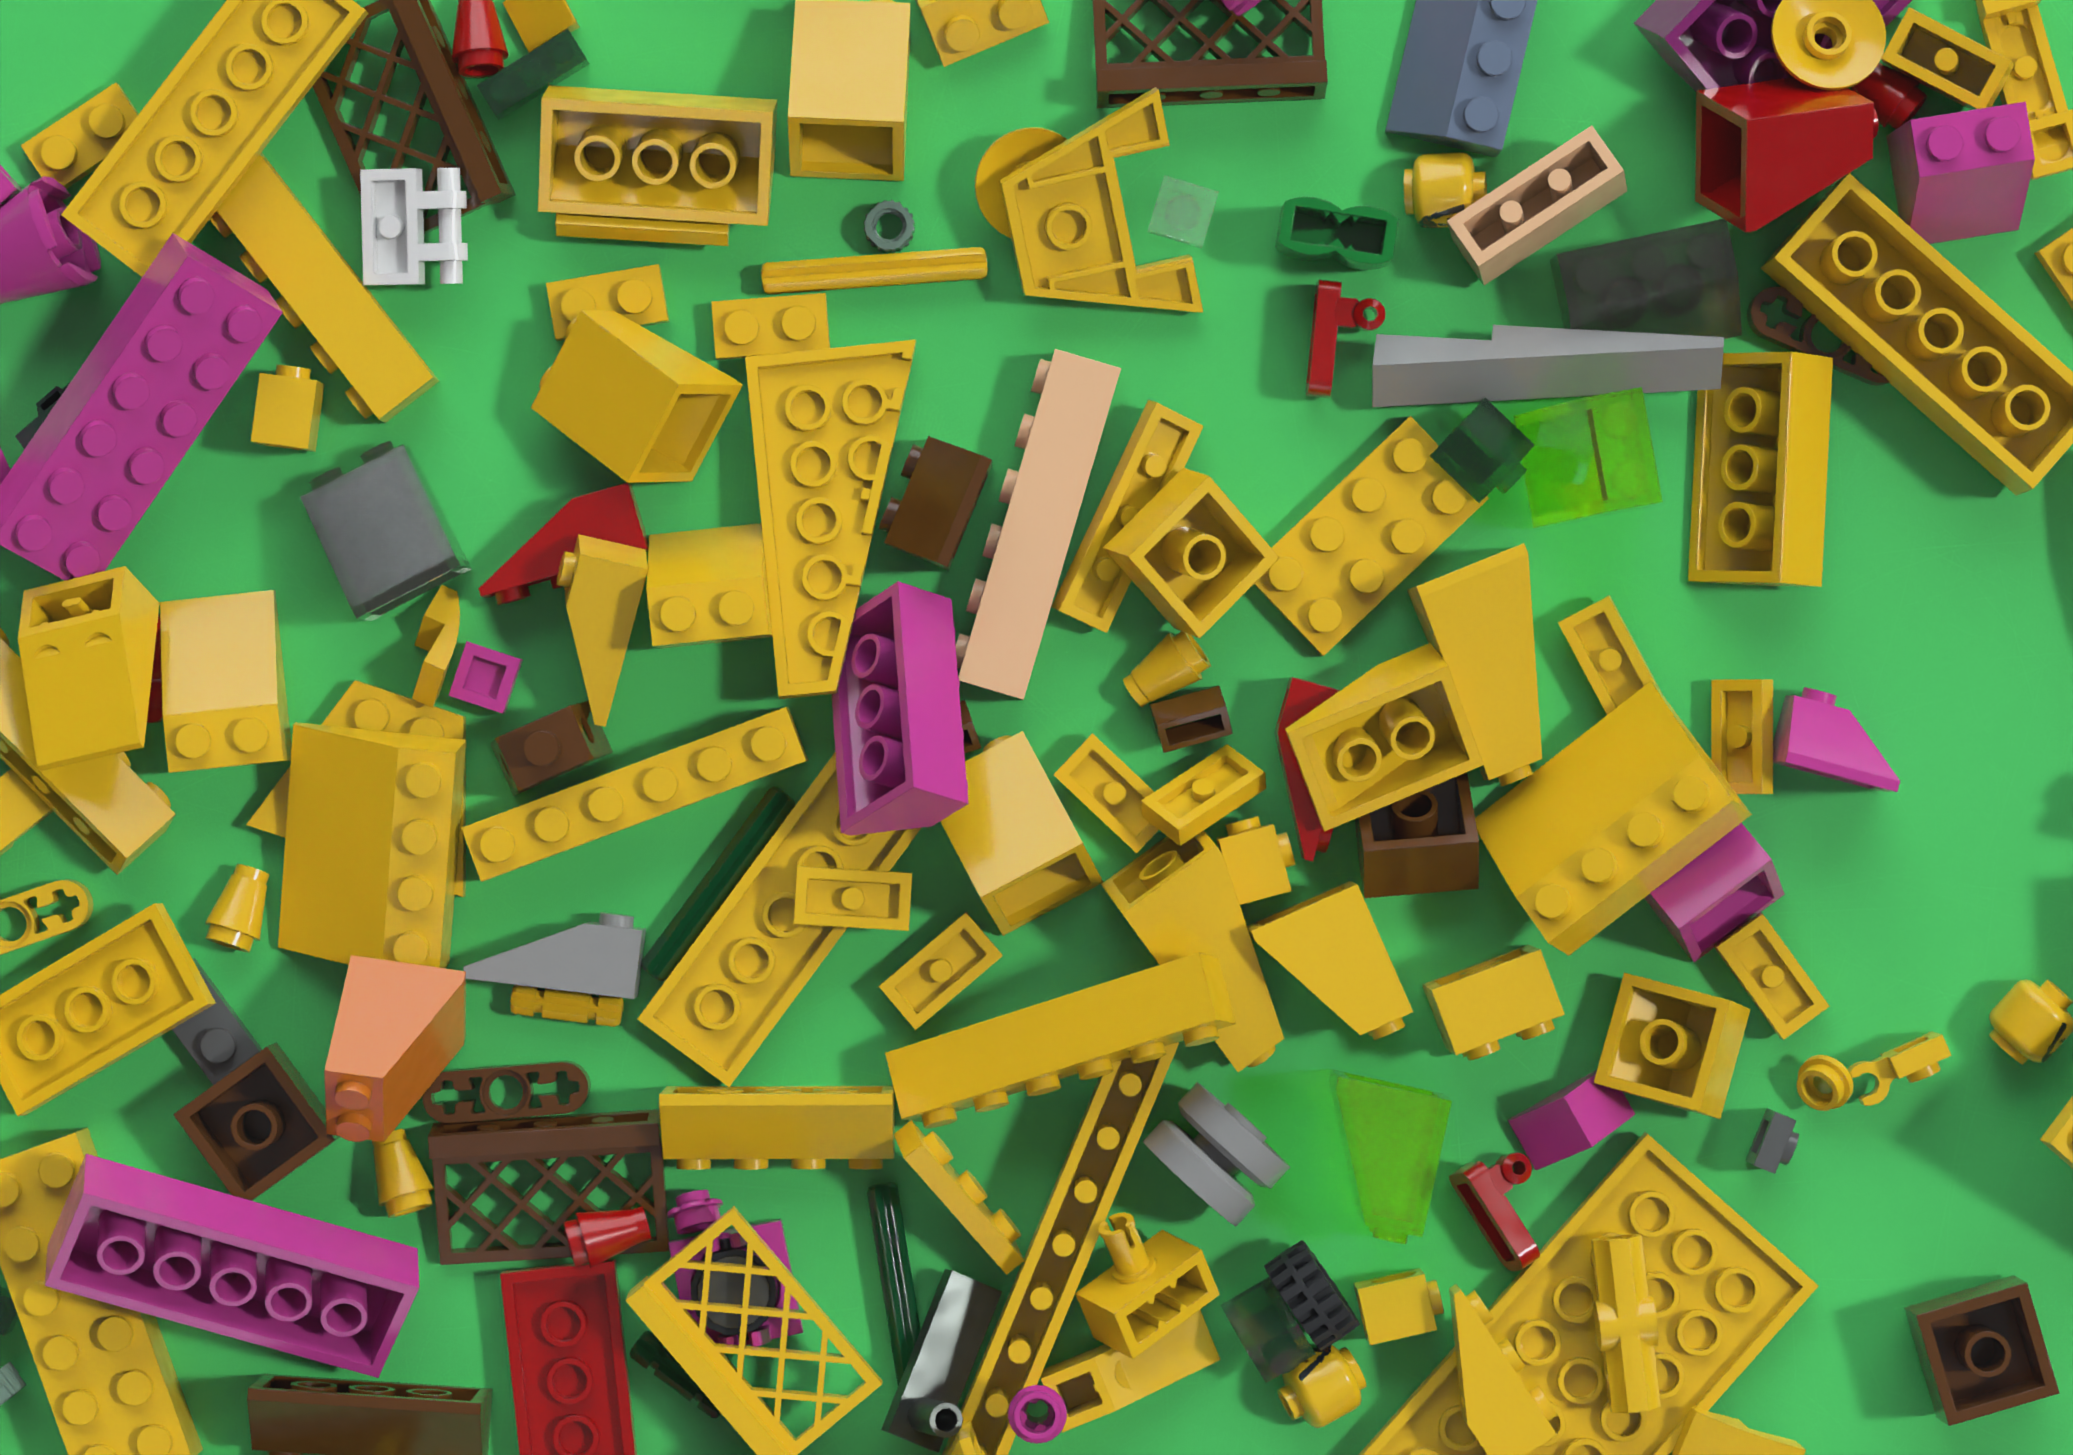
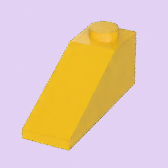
[557,534,648,727]

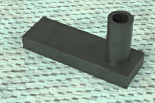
[881,1269,1002,1453]

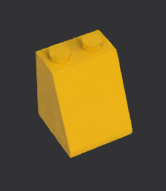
[788,0,910,181]
[531,310,743,483]
[646,523,772,649]
[940,731,1103,936]
[1247,881,1413,1040]

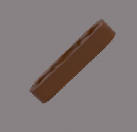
[1747,287,1890,386]
[422,1060,591,1123]

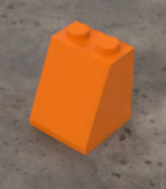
[324,955,466,1142]

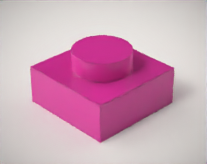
[448,641,523,714]

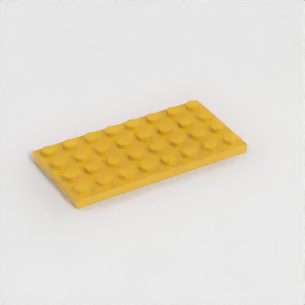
[1359,1132,1819,1455]

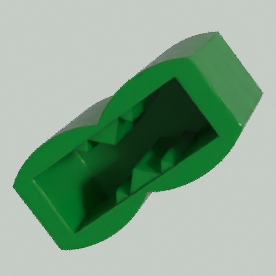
[1275,197,1399,270]

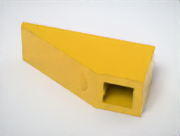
[1449,1284,1557,1455]
[1041,1310,1221,1433]

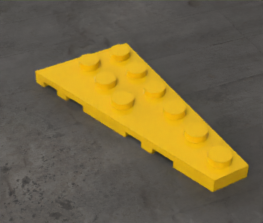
[745,339,917,699]

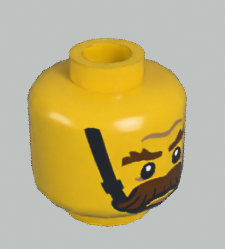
[1404,152,1487,228]
[1989,979,2073,1065]
[1277,1345,1367,1428]

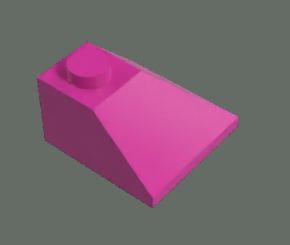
[1773,687,1900,792]

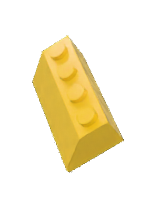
[538,85,777,226]
[1688,352,1833,587]
[659,1086,895,1170]

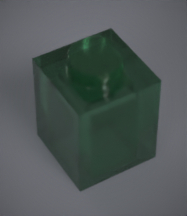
[1430,398,1535,503]
[1221,1276,1315,1383]

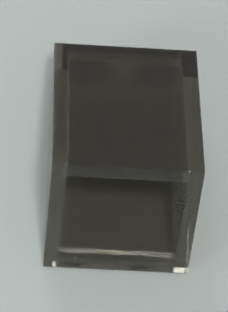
[300,441,472,621]

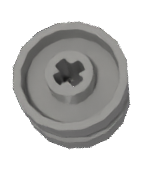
[1143,1082,1290,1227]

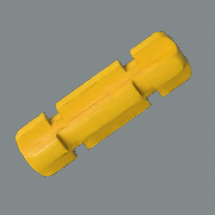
[510,985,624,1027]

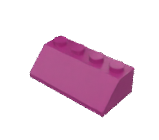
[831,581,969,835]

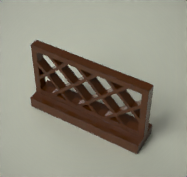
[313,0,516,235]
[1092,0,1328,108]
[428,1109,670,1265]

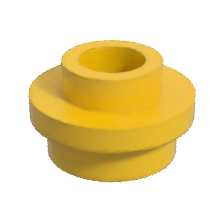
[1797,1055,1854,1111]

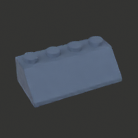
[1385,0,1538,158]

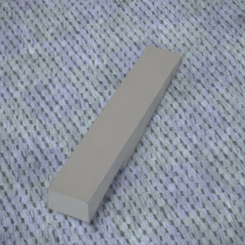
[1372,325,1724,407]

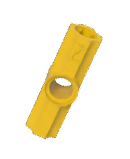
[1591,1234,1661,1413]

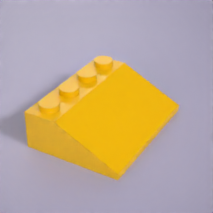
[1475,681,1752,956]
[278,722,466,969]

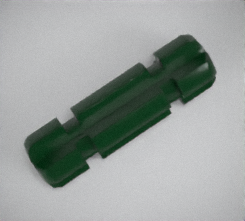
[630,1331,721,1419]

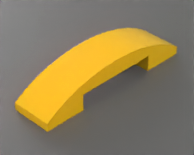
[1975,0,2073,180]

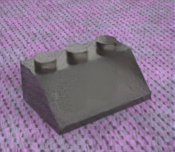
[1550,219,1742,340]

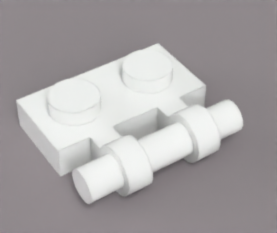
[360,168,468,286]

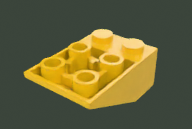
[18,566,160,771]

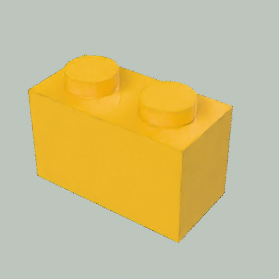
[1881,7,2014,110]

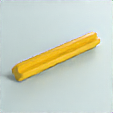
[761,247,988,294]

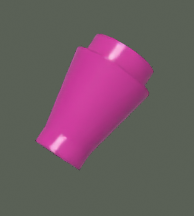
[1008,1385,1067,1444]

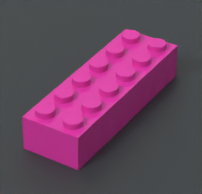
[0,233,283,580]
[45,1154,419,1378]

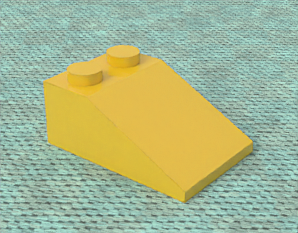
[160,590,292,773]
[1285,643,1484,832]

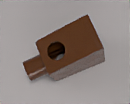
[491,700,613,796]

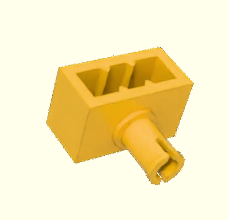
[1075,1212,1220,1359]

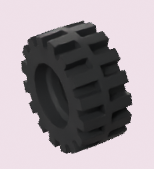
[1264,1240,1360,1350]

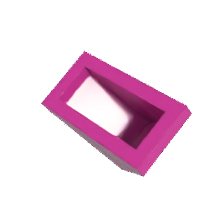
[1507,1069,1635,1170]

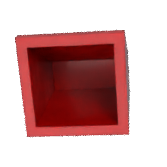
[1695,77,1879,232]

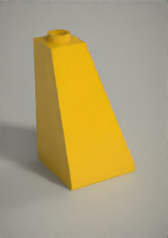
[1407,543,1542,787]
[1101,831,1284,1072]

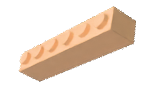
[956,349,1121,700]

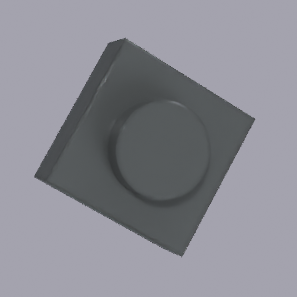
[1745,1108,1799,1174]

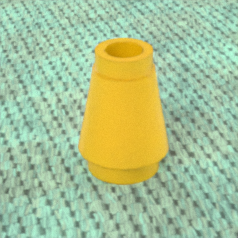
[1122,631,1211,707]
[205,864,270,953]
[372,1129,434,1218]

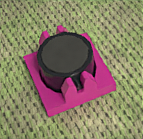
[669,1219,804,1347]

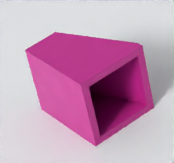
[1886,102,2035,244]
[1645,823,1785,963]

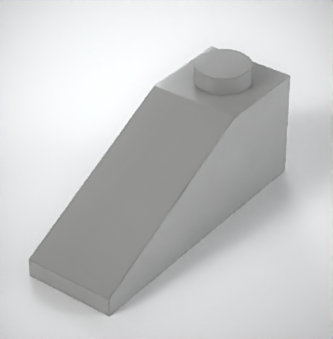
[463,912,646,999]

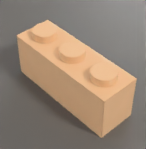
[1447,125,1627,285]

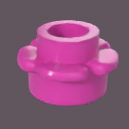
[667,1190,723,1234]

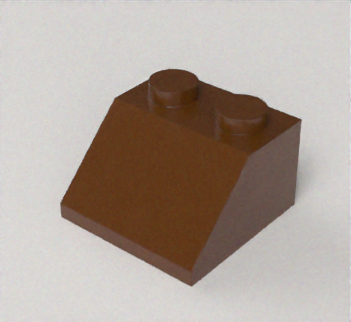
[879,436,992,571]
[1355,772,1479,898]

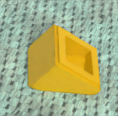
[502,0,580,54]

